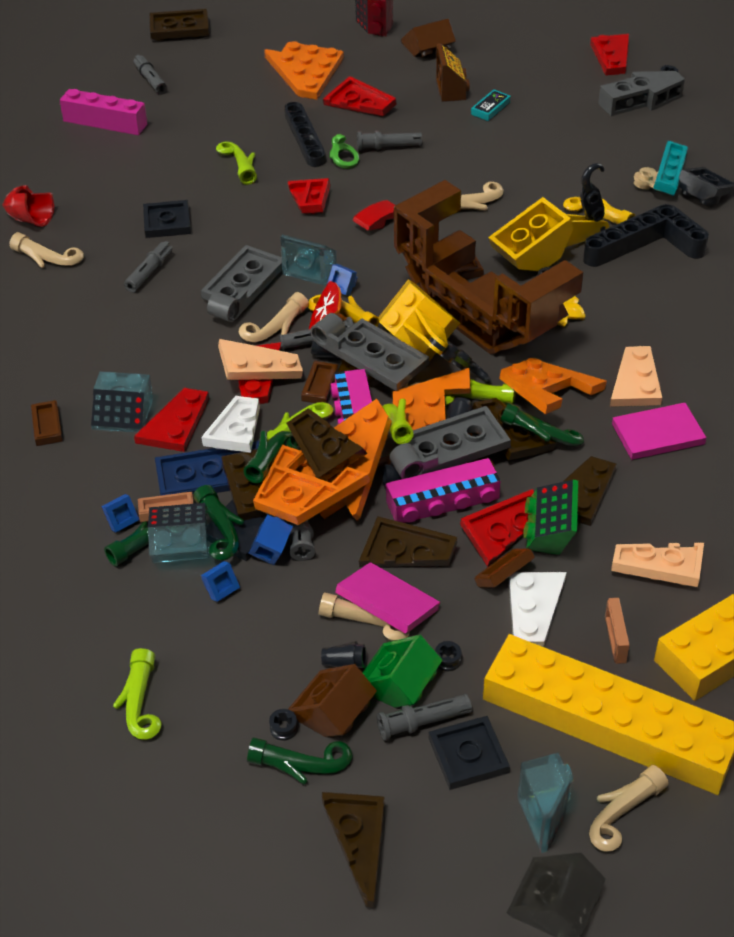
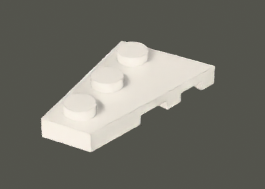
[201,396,260,453]
[509,572,567,647]

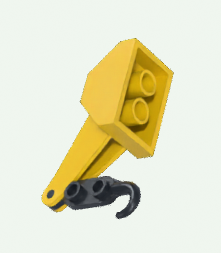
[488,163,609,271]
[378,279,491,383]

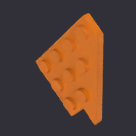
[265,42,344,100]
[295,399,392,520]

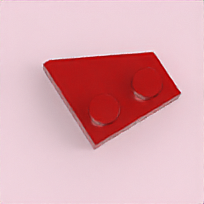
[288,178,331,214]

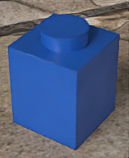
[248,514,293,565]

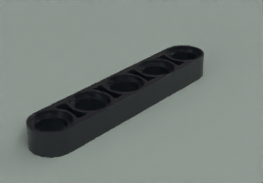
[284,102,326,167]

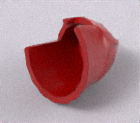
[2,185,54,227]

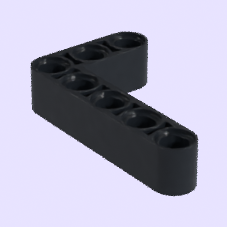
[583,204,709,267]

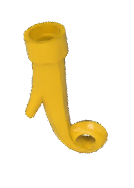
[563,197,635,225]
[308,295,379,327]

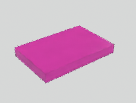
[612,403,706,460]
[335,562,440,634]

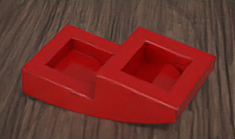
[353,200,395,231]

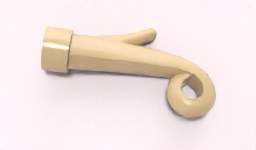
[461,182,503,211]
[10,232,84,268]
[239,292,309,342]
[319,592,410,641]
[589,765,669,852]

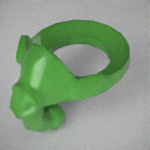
[329,134,359,169]

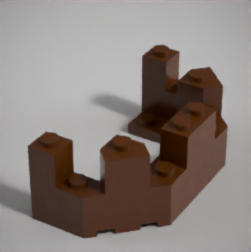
[394,180,584,355]

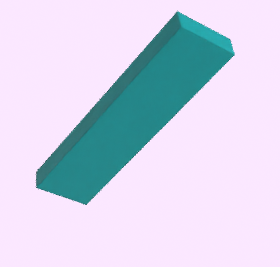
[653,141,688,195]

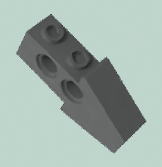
[598,71,685,116]

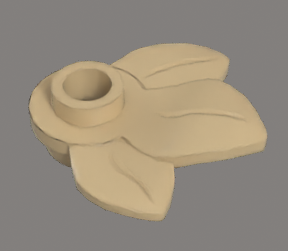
[634,167,659,191]

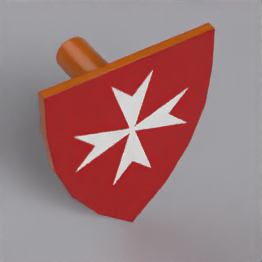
[309,281,346,329]

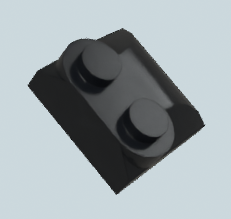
[679,167,734,206]

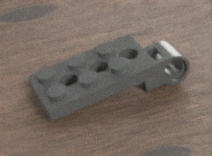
[201,245,286,322]
[310,313,430,391]
[390,406,511,479]

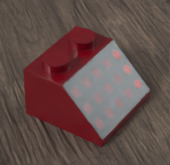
[355,0,393,36]

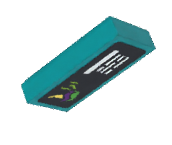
[471,90,511,121]

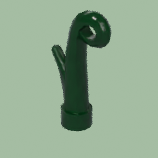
[500,402,584,446]
[243,430,301,483]
[193,485,244,560]
[104,516,193,566]
[247,737,352,784]

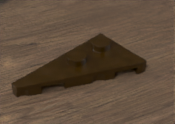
[322,792,385,908]

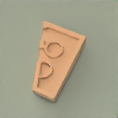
[218,339,303,380]
[610,346,662,407]
[611,543,704,587]

